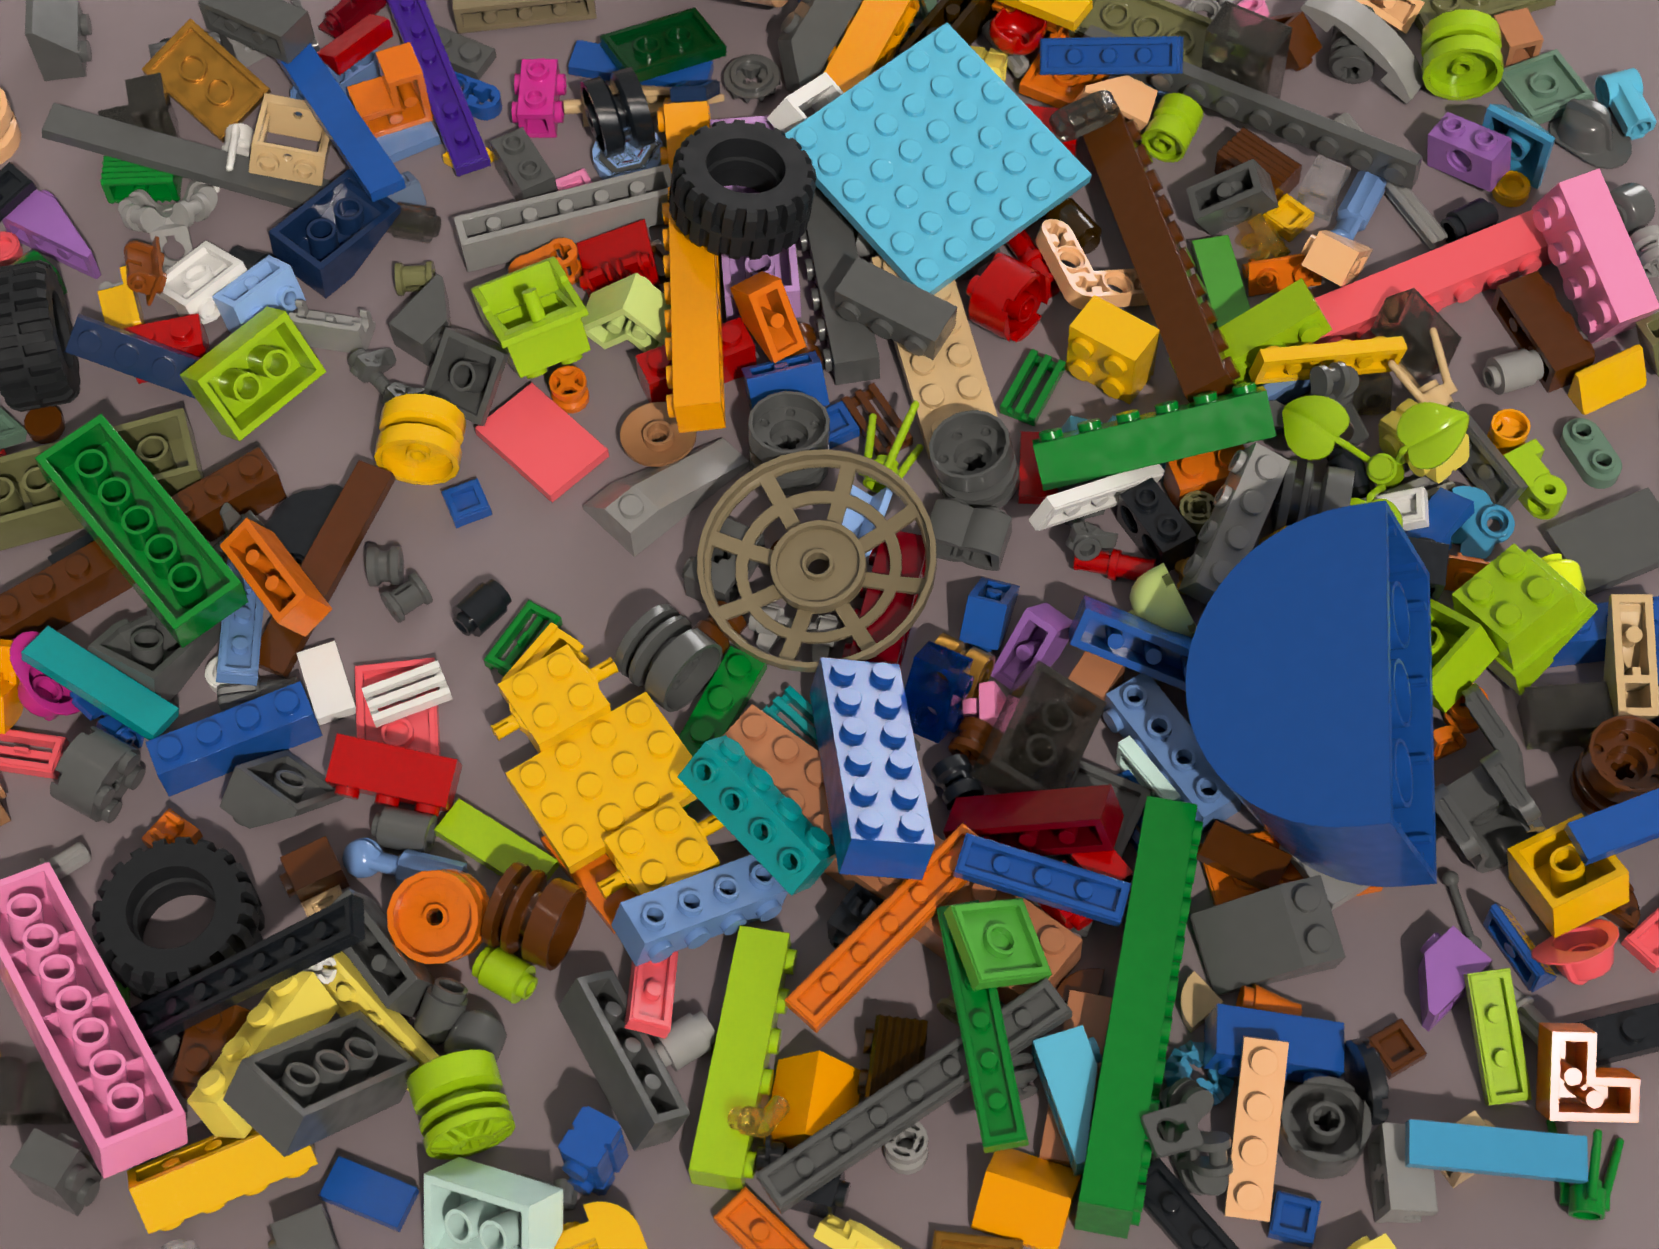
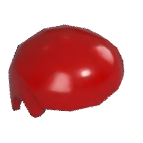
[989,7,1047,56]

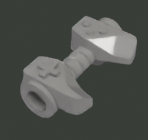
[749,603,840,662]

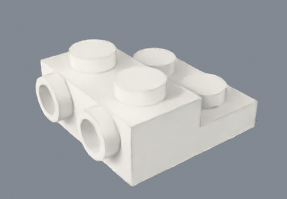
[156,241,248,325]

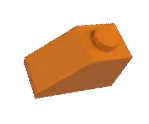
[730,271,807,363]

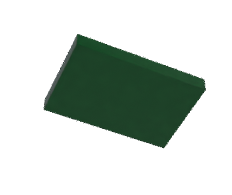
[600,7,726,82]

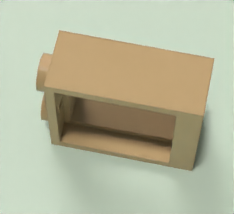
[249,93,331,186]

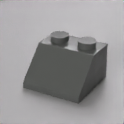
[25,0,92,81]

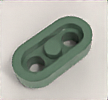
[1559,418,1622,489]

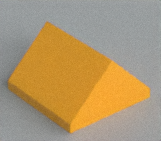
[763,1050,860,1149]
[971,1149,1082,1249]

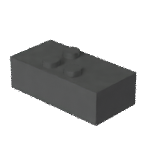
[223,1010,419,1157]

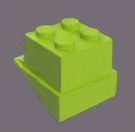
[470,256,591,379]
[1452,543,1598,696]

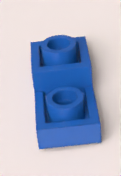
[1406,487,1475,550]

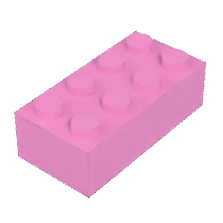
[1532,169,1659,344]

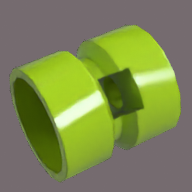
[1141,93,1204,163]

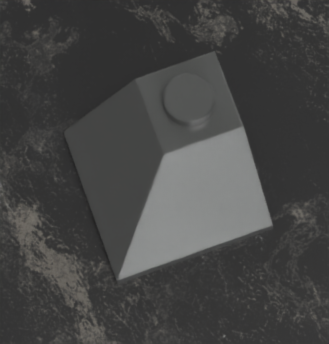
[423,327,509,426]
[219,750,345,829]

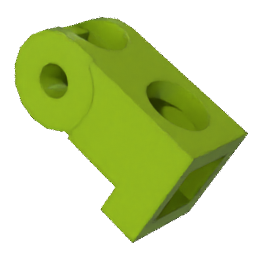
[1503,438,1567,520]

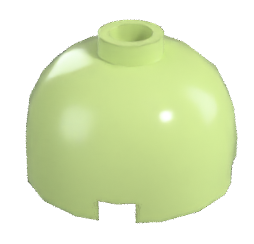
[1128,563,1197,638]

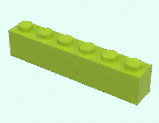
[689,925,798,1192]

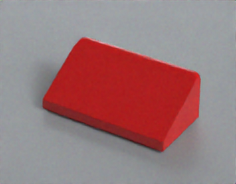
[317,14,394,75]

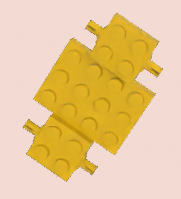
[490,644,724,899]

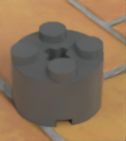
[50,726,145,823]
[1278,1076,1372,1179]

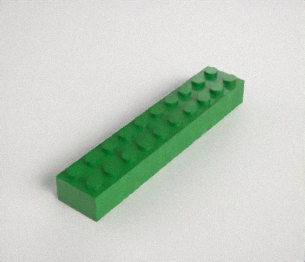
[1074,796,1203,1239]

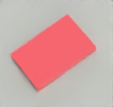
[475,383,609,503]
[355,657,441,756]

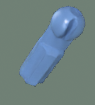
[1330,171,1387,241]
[342,838,469,886]

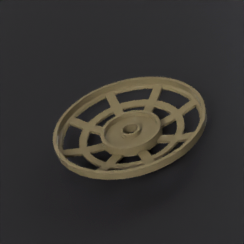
[697,449,937,672]

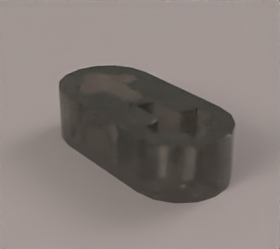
[1049,90,1120,142]

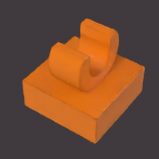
[141,808,203,848]

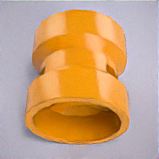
[1487,409,1531,455]

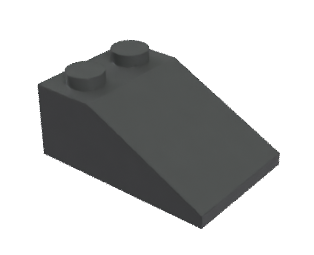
[1190,875,1346,996]

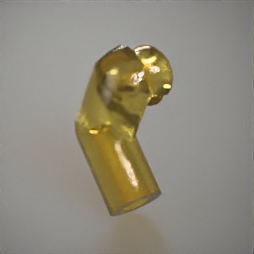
[727,1095,790,1138]

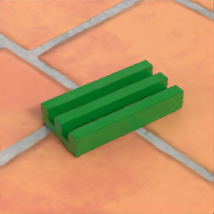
[1000,349,1066,426]
[484,600,563,676]

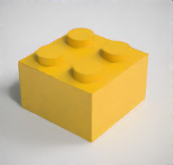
[1066,295,1160,405]
[1507,813,1629,938]

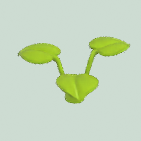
[1282,395,1469,528]

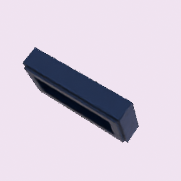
[670,79,720,102]

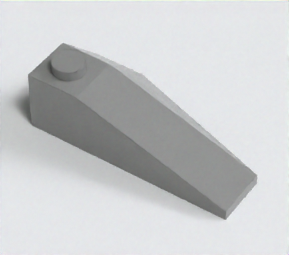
[583,438,749,557]

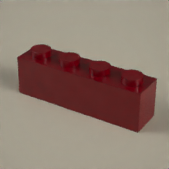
[842,531,925,670]
[943,784,1124,856]

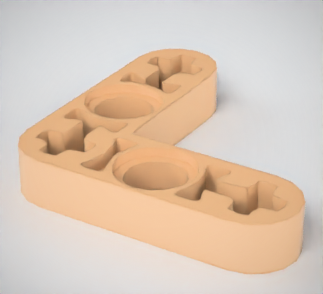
[1035,219,1149,309]

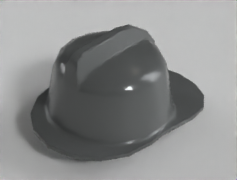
[1549,98,1632,169]

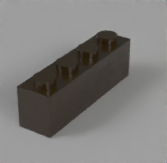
[899,0,998,54]

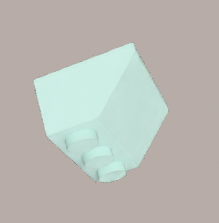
[424,1157,563,1249]

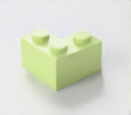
[581,273,672,352]

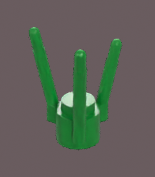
[1546,1119,1624,1221]

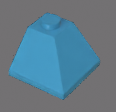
[1482,104,1555,189]

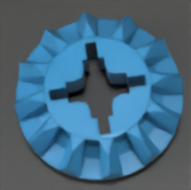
[1164,1039,1234,1106]

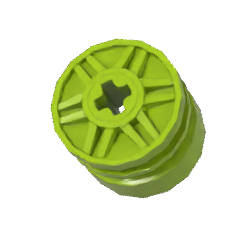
[406,1050,516,1159]

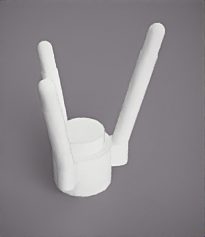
[213,123,254,193]

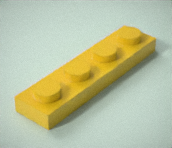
[1249,336,1408,384]

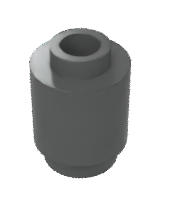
[414,977,468,1045]

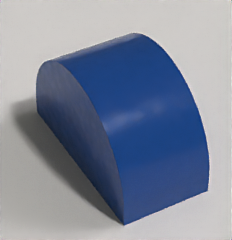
[1185,500,1437,887]

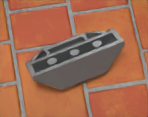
[777,0,862,94]

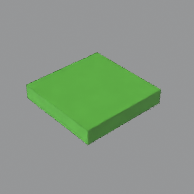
[944,898,1052,990]

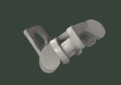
[118,180,218,268]

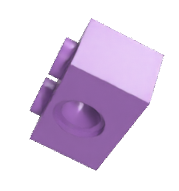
[1427,112,1512,192]

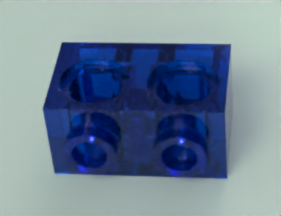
[905,641,974,744]

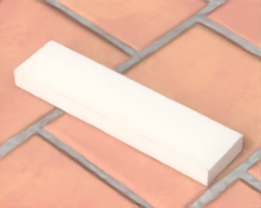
[1029,464,1165,531]

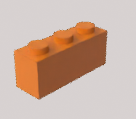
[219,517,332,637]

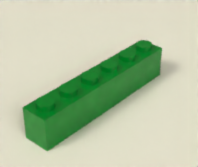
[1032,382,1276,491]

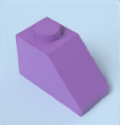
[991,602,1072,697]
[1418,926,1492,1032]

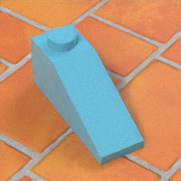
[1031,1025,1102,1176]

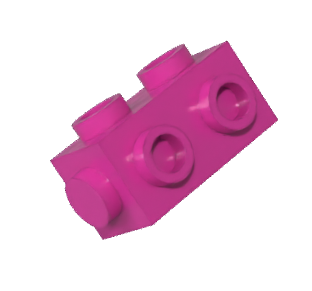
[511,58,567,138]

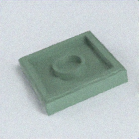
[1497,49,1595,125]

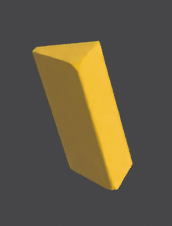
[1567,344,1647,415]

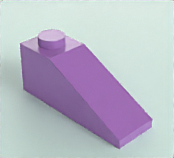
[2,190,101,280]

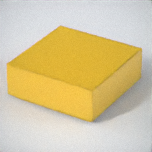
[1261,193,1315,242]

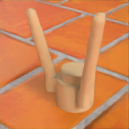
[1388,327,1458,406]

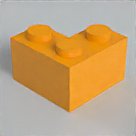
[657,97,710,174]

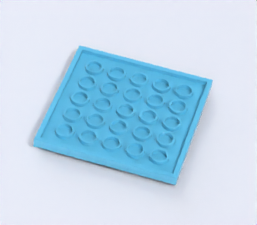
[785,23,1092,295]

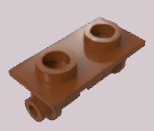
[124,236,167,306]

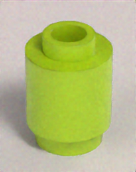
[472,946,538,1004]

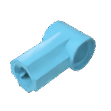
[1595,68,1657,140]

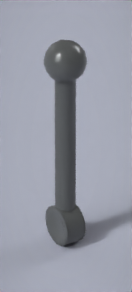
[1442,871,1482,949]

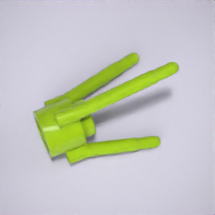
[858,400,924,493]

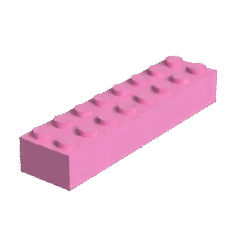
[0,862,188,1179]

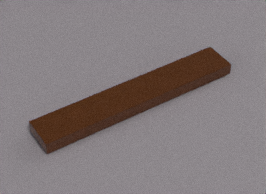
[259,460,396,678]

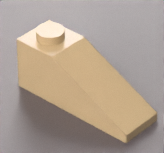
[1603,594,1659,721]

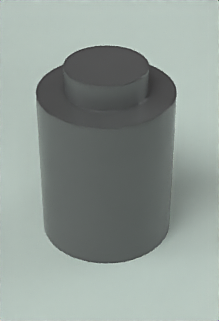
[371,805,438,854]

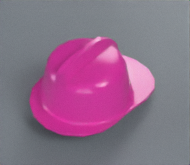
[9,631,80,721]

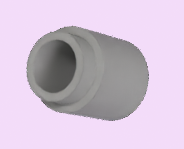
[1483,349,1544,395]
[654,1011,717,1071]

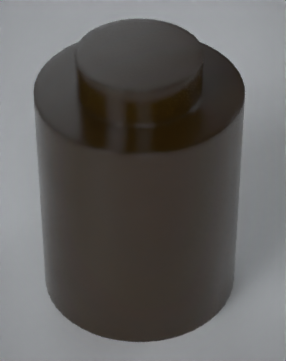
[1046,198,1102,254]

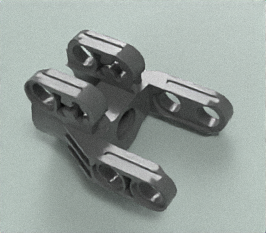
[1435,683,1546,873]

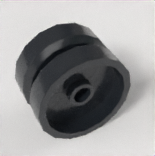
[581,67,655,158]

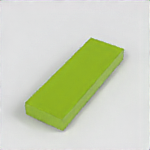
[434,798,559,881]
[1463,968,1532,1106]

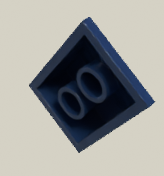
[269,169,401,298]

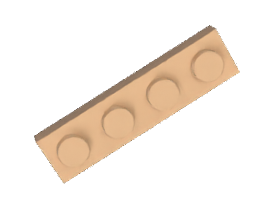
[1224,1036,1289,1222]

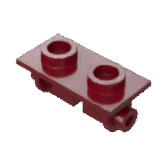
[318,0,387,39]

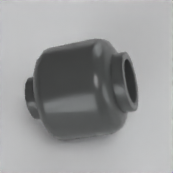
[1610,182,1655,235]
[443,1009,507,1063]

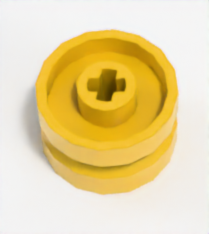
[374,394,466,485]

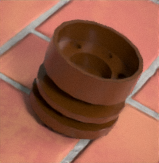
[1570,716,1659,815]
[481,861,587,971]

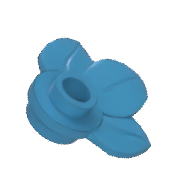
[1451,486,1515,559]

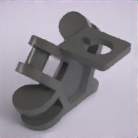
[1269,361,1369,448]
[1141,1077,1233,1196]

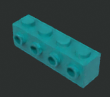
[678,735,836,896]

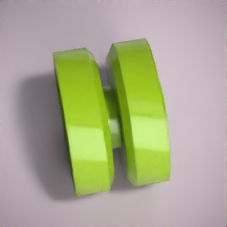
[1420,9,1504,100]

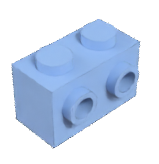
[212,255,306,333]

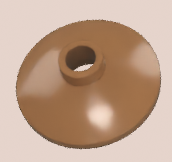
[620,402,697,467]

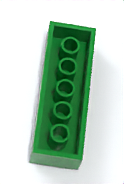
[35,413,248,648]

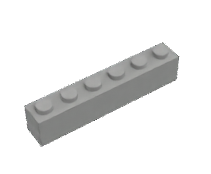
[454,164,672,272]

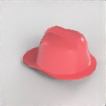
[1531,919,1620,985]

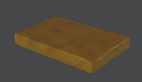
[142,18,271,143]

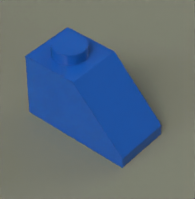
[959,577,1020,652]

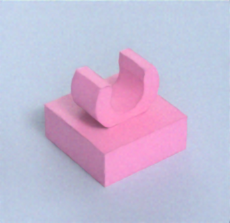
[962,681,1008,736]

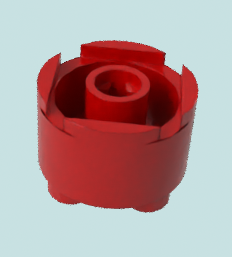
[966,252,1051,342]

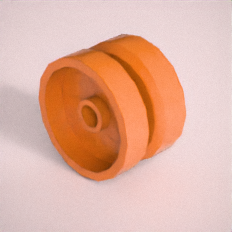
[387,869,490,964]

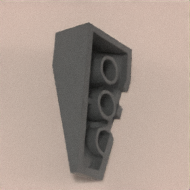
[88,608,221,702]

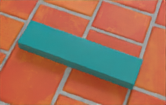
[21,626,179,740]

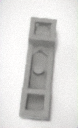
[1300,0,1424,104]

